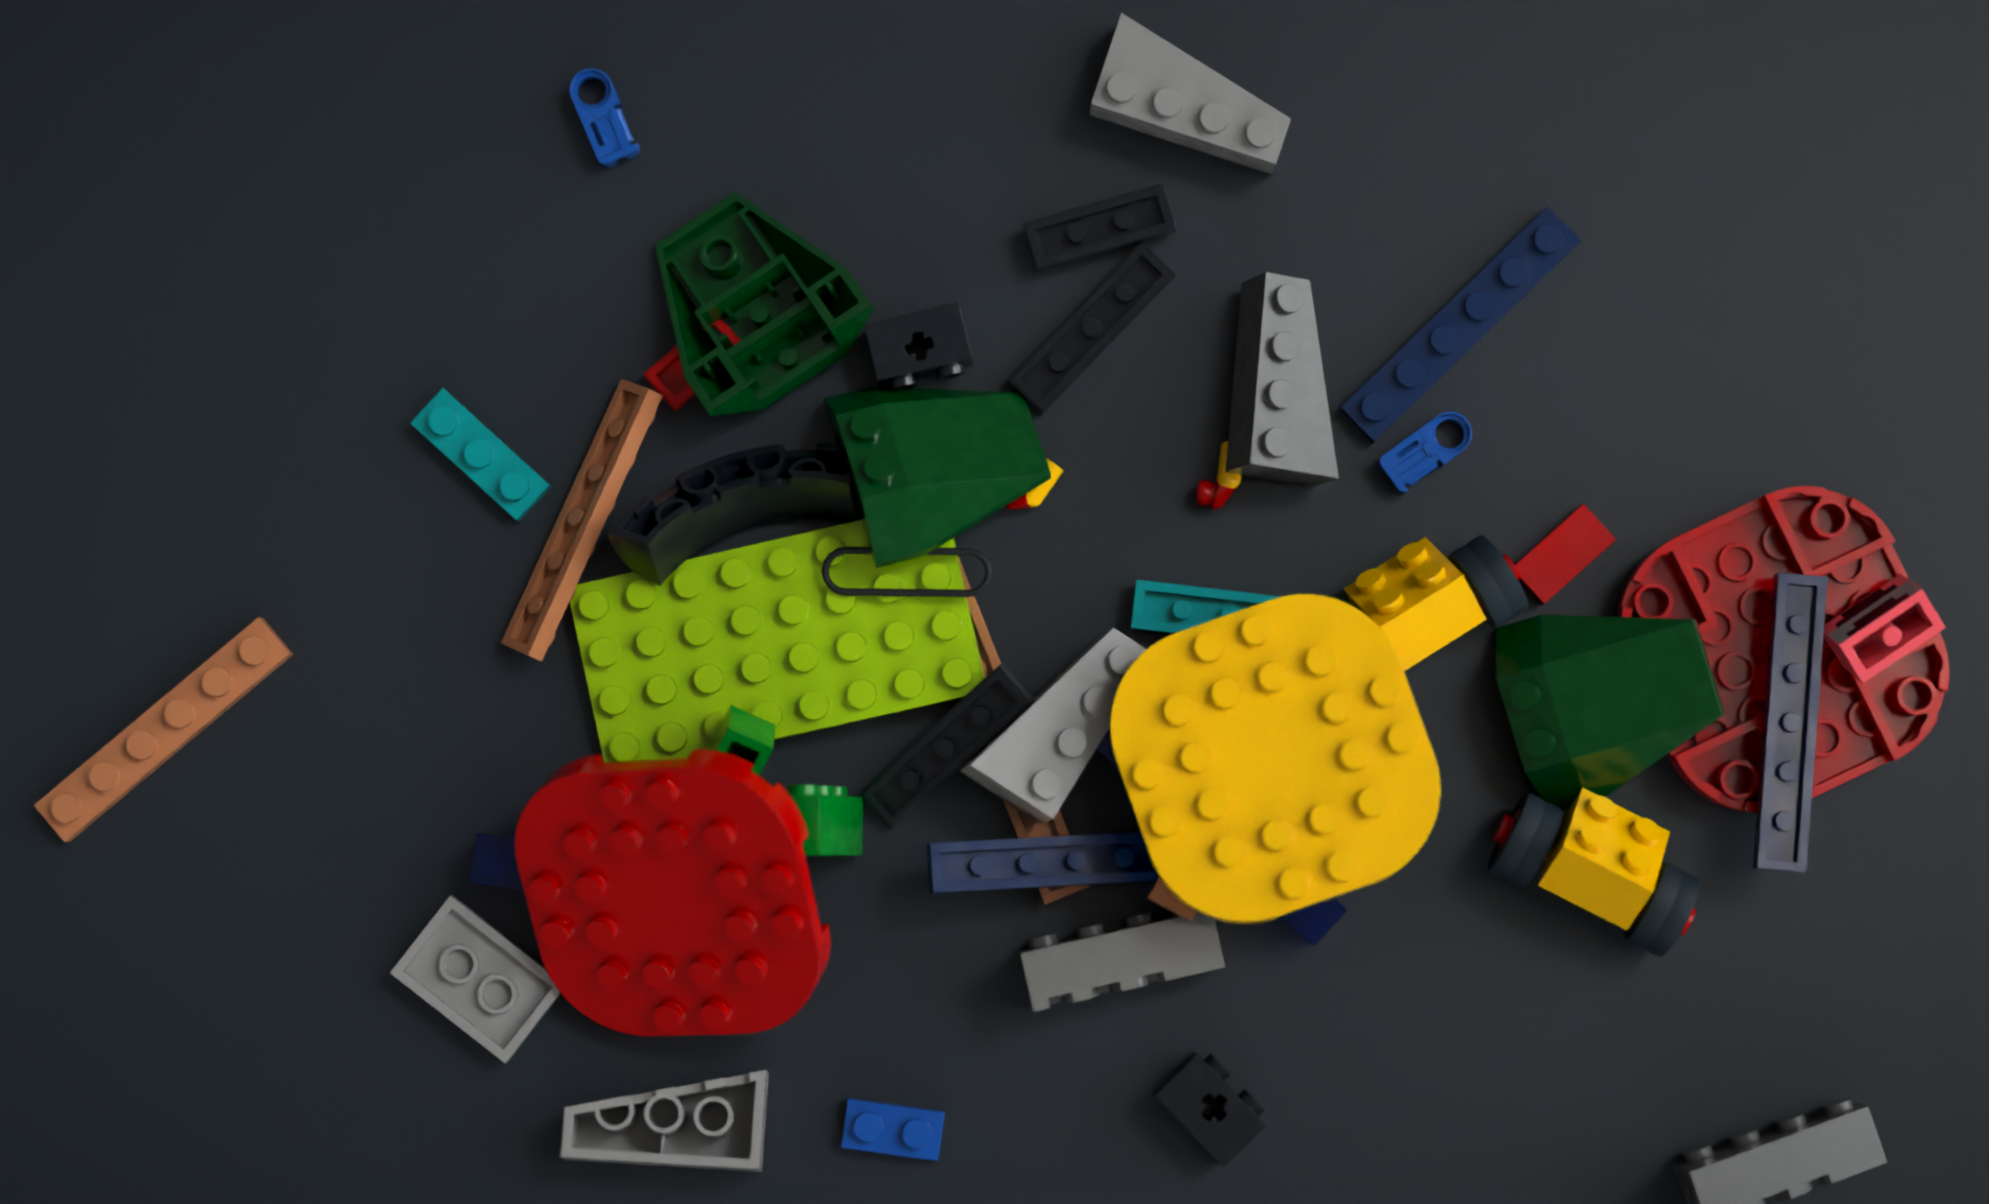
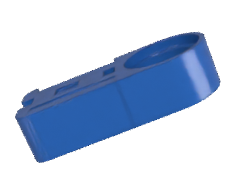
[569,68,640,168]
[1377,412,1472,494]

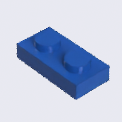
[841,1098,945,1161]

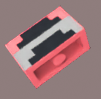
[1824,573,1946,683]

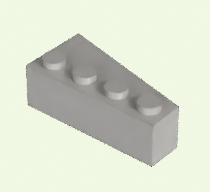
[1090,13,1291,175]
[959,628,1147,824]
[561,1070,769,1172]

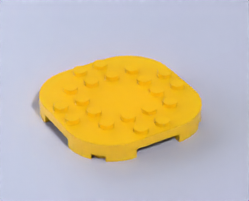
[1110,594,1441,924]

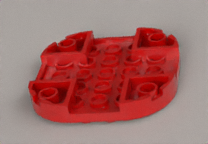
[1616,486,1949,813]
[515,749,831,1037]

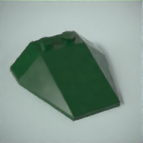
[654,192,874,416]
[824,387,1051,568]
[1495,614,1725,812]

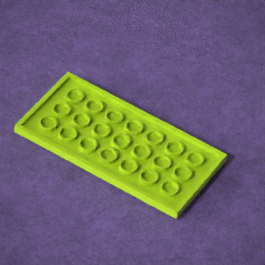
[570,520,985,763]

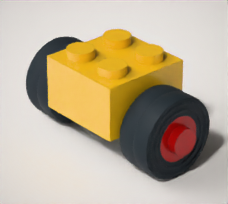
[1343,535,1528,671]
[1488,787,1701,957]

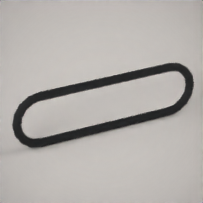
[822,547,992,597]

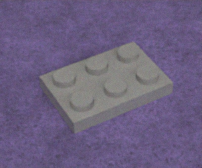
[390,895,561,1063]

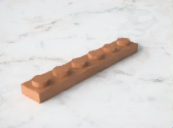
[501,379,663,662]
[34,617,293,843]

